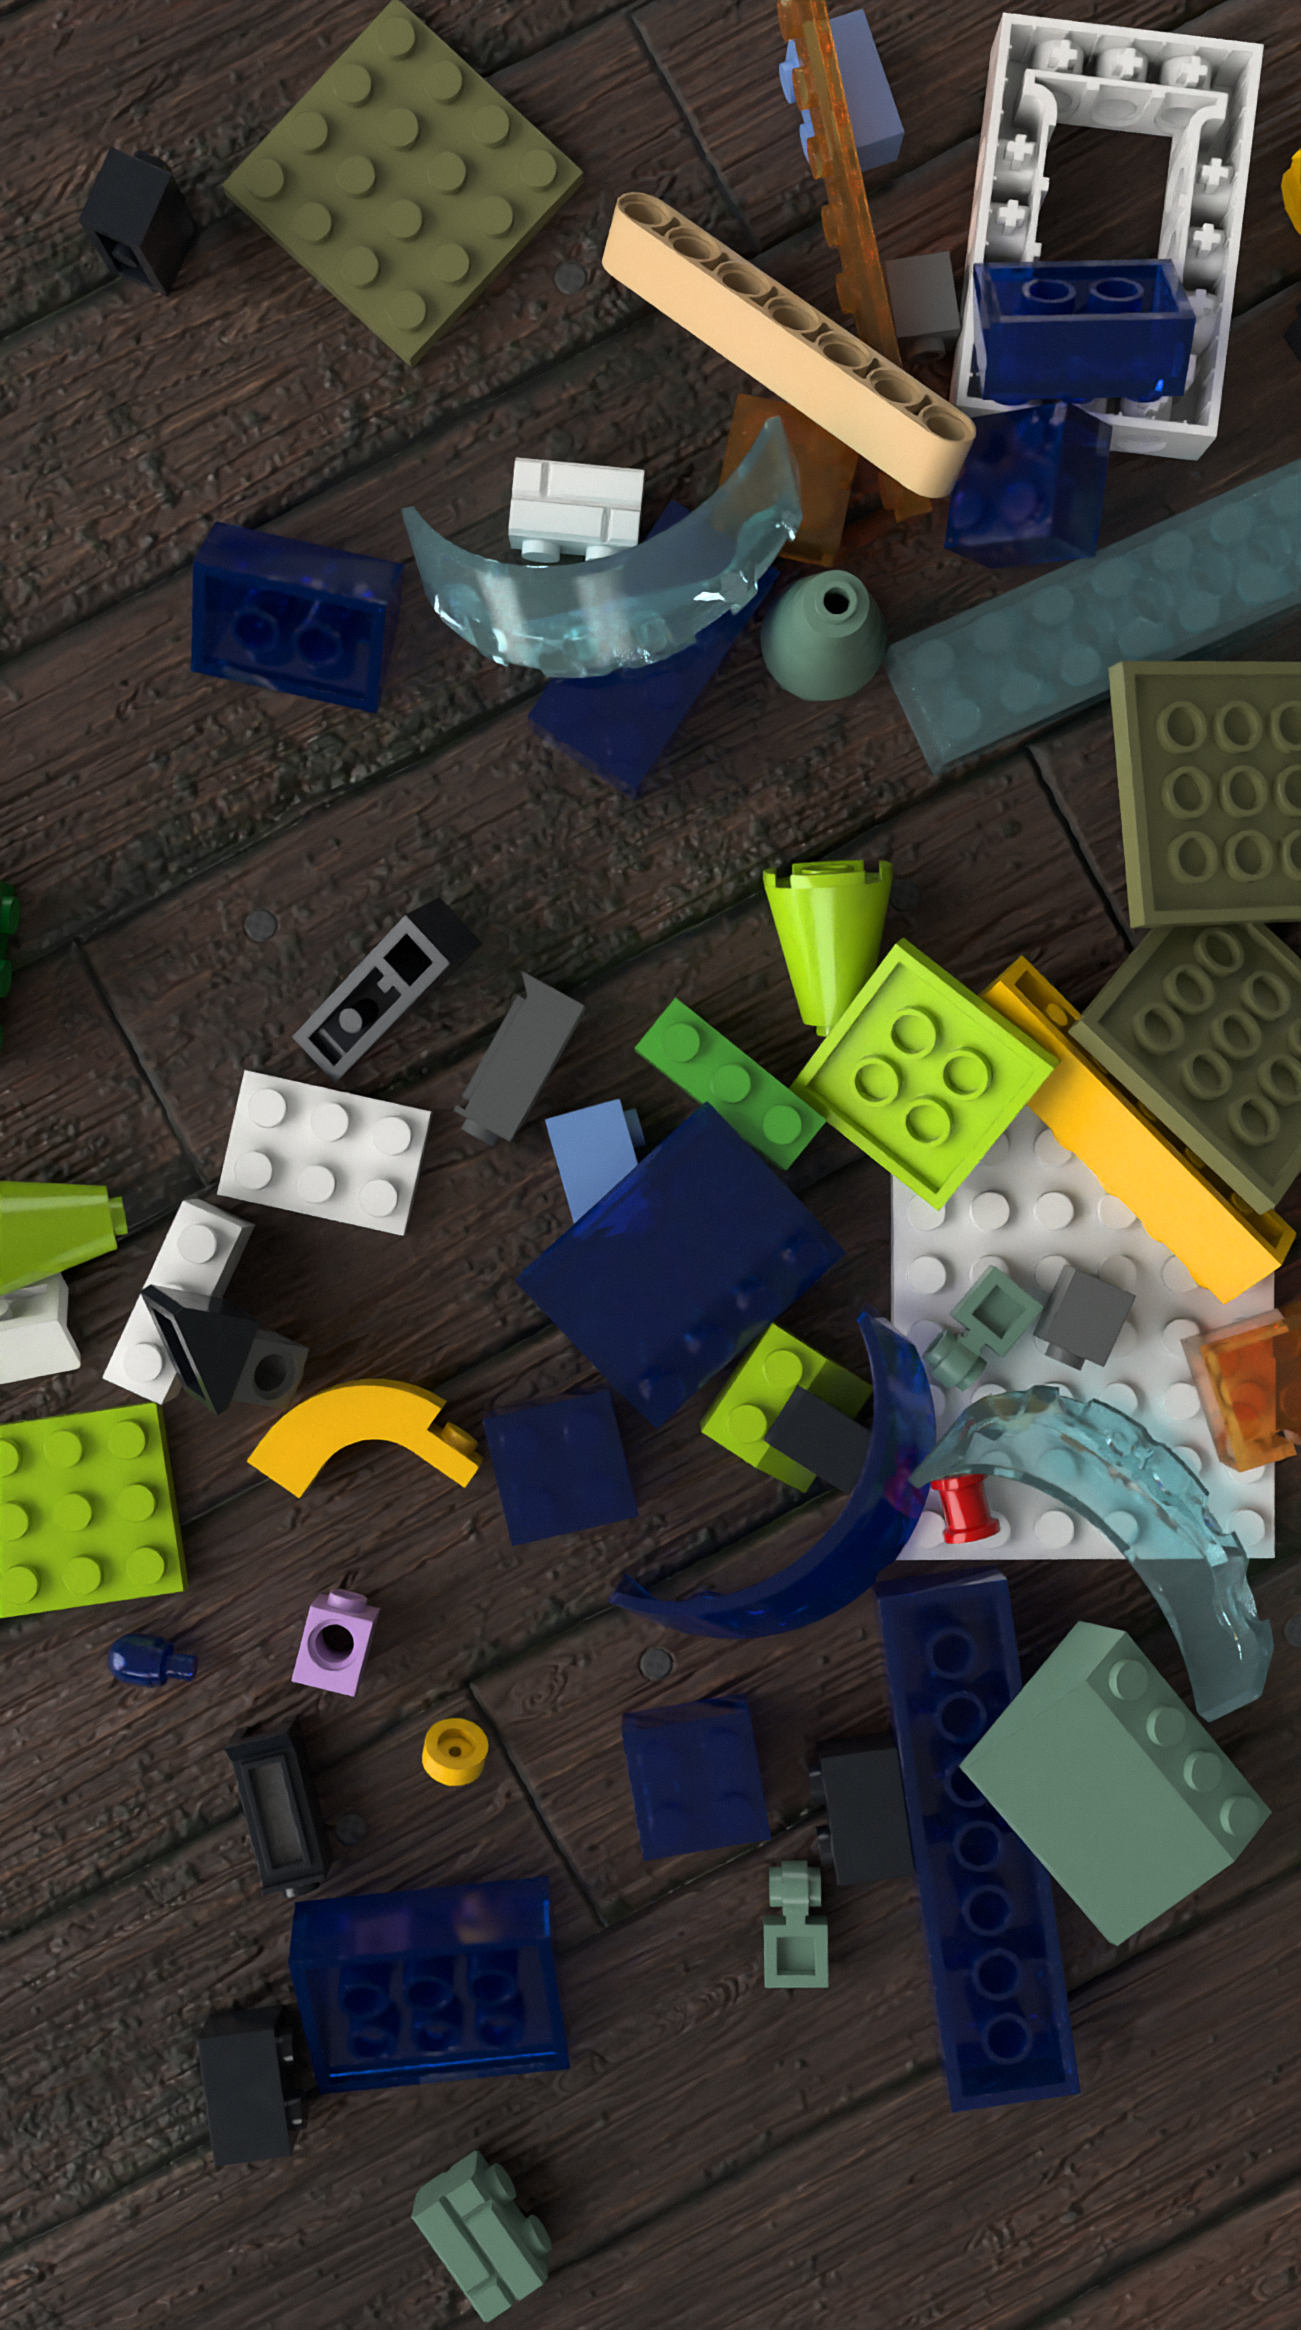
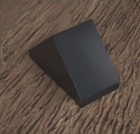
[140,1284,261,1416]
[763,1385,885,1495]

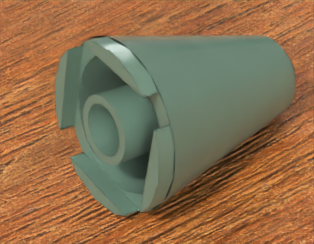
[760,570,887,702]

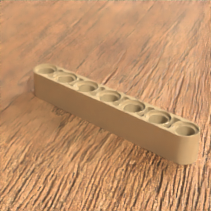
[602,192,976,498]

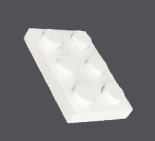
[217,1070,433,1236]

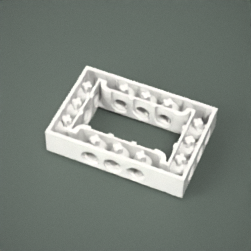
[949,13,1264,461]

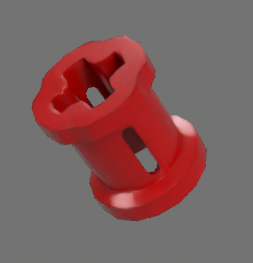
[929,1465,1001,1544]

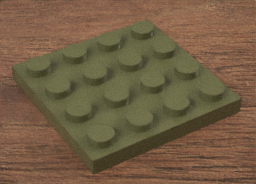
[222,0,584,368]
[1108,661,1301,928]
[1068,923,1301,1215]

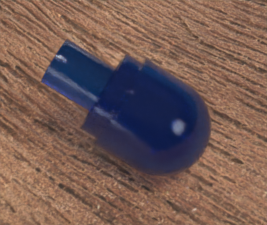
[107,1633,199,1688]

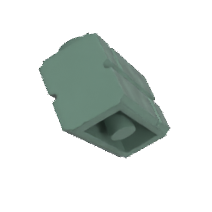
[411,2150,552,2323]

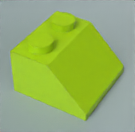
[699,1318,874,1493]

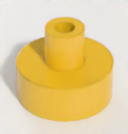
[422,1718,488,1786]

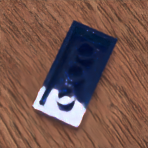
[527,500,780,801]

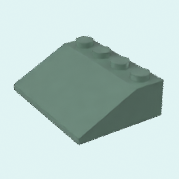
[959,1621,1272,1946]

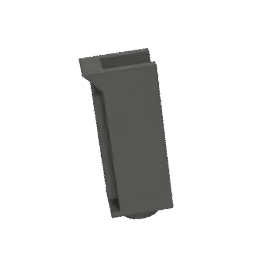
[453,971,586,1147]

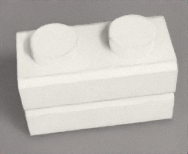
[508,457,645,569]

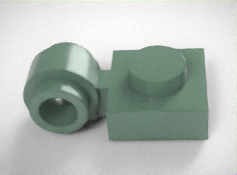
[922,1265,1044,1392]
[763,1860,829,1988]

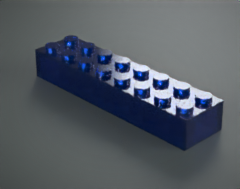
[870,1565,1081,2113]

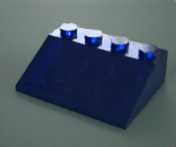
[515,1101,846,1429]
[288,1876,570,2095]

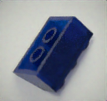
[972,259,1196,406]
[191,521,404,713]

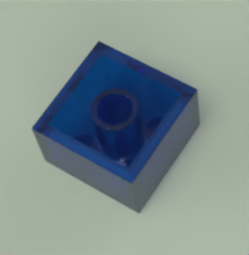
[944,401,1113,569]
[482,1382,639,1546]
[622,1693,771,1861]

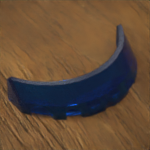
[608,1302,936,1639]

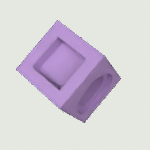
[291,1589,380,1697]

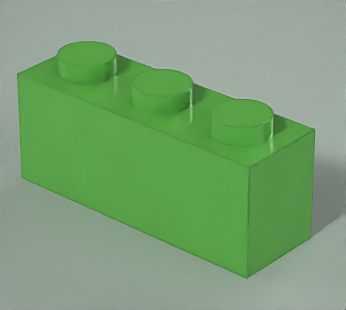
[635,997,827,1171]

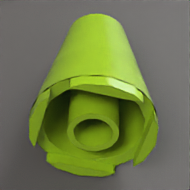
[763,860,893,1037]
[0,1180,128,1297]

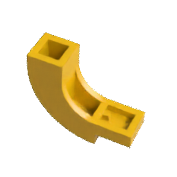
[247,1379,484,1498]

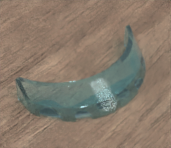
[401,416,803,677]
[907,1385,1274,1722]

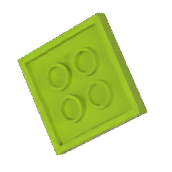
[789,937,1061,1212]
[0,1401,189,1618]

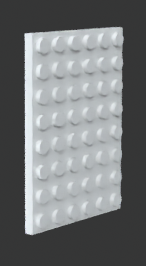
[891,1105,1275,1560]

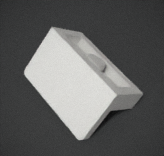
[0,1272,81,1384]

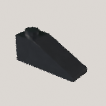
[292,897,482,1083]

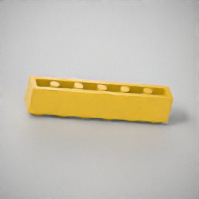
[977,955,1297,1305]

